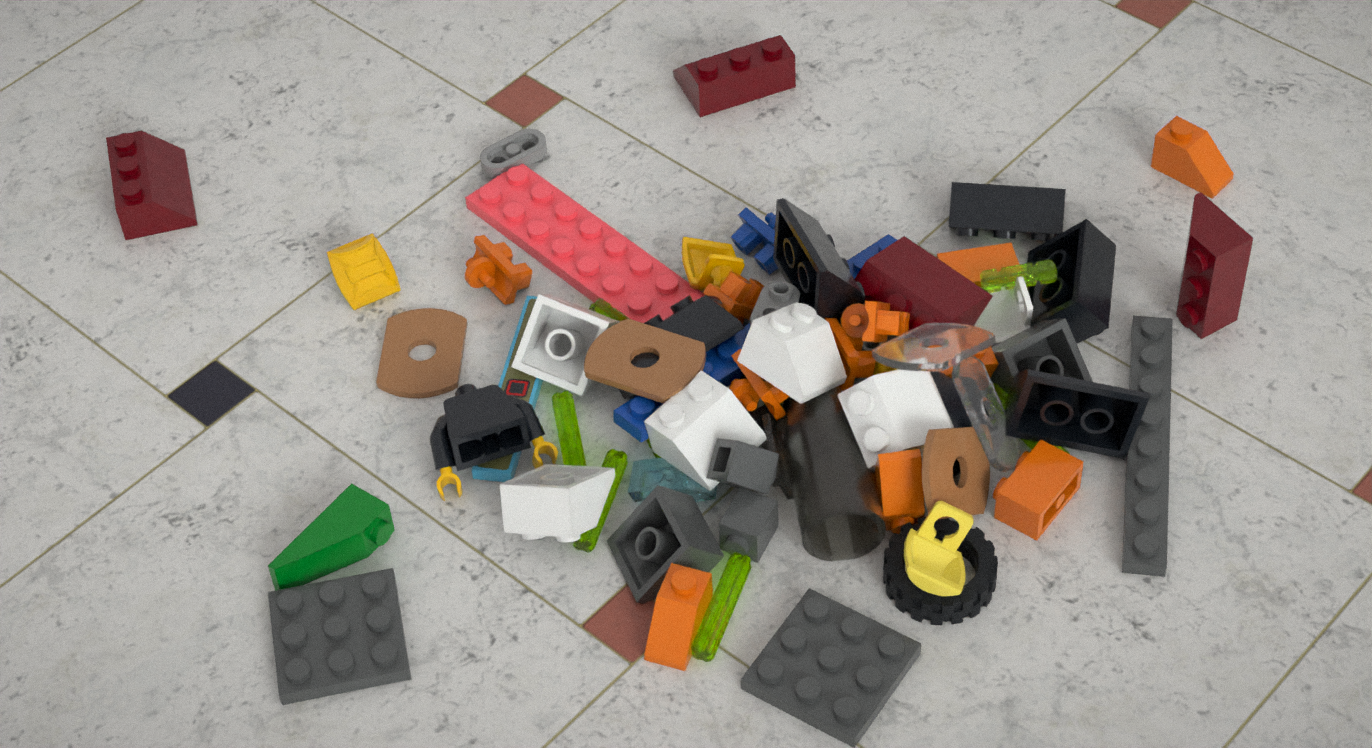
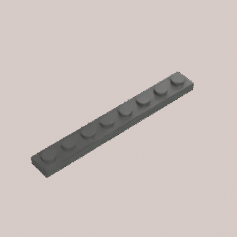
[1122,315,1173,577]

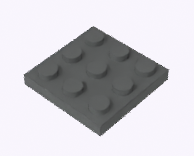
[268,568,412,705]
[741,588,921,748]

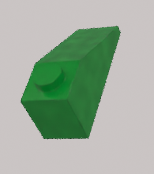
[268,483,395,591]

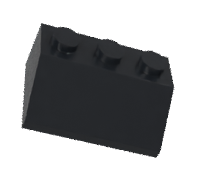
[949,182,1066,241]
[773,198,865,326]
[1025,219,1116,343]
[619,295,744,399]
[1005,369,1150,459]

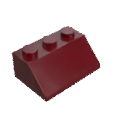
[673,35,796,117]
[106,130,198,240]
[1176,192,1253,339]
[854,236,993,349]

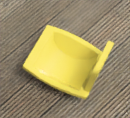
[904,501,974,596]

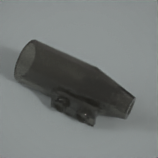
[762,386,886,561]

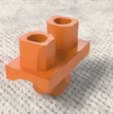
[465,235,532,305]
[703,271,764,325]
[841,301,910,343]
[825,318,876,391]
[729,349,790,421]

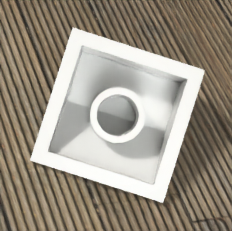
[511,294,619,396]
[737,302,847,404]
[837,363,954,470]
[644,371,767,491]
[499,464,615,543]

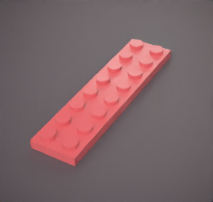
[465,163,718,323]

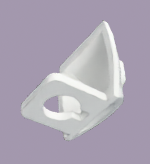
[969,276,1033,346]

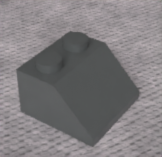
[990,318,1093,400]
[607,485,724,604]

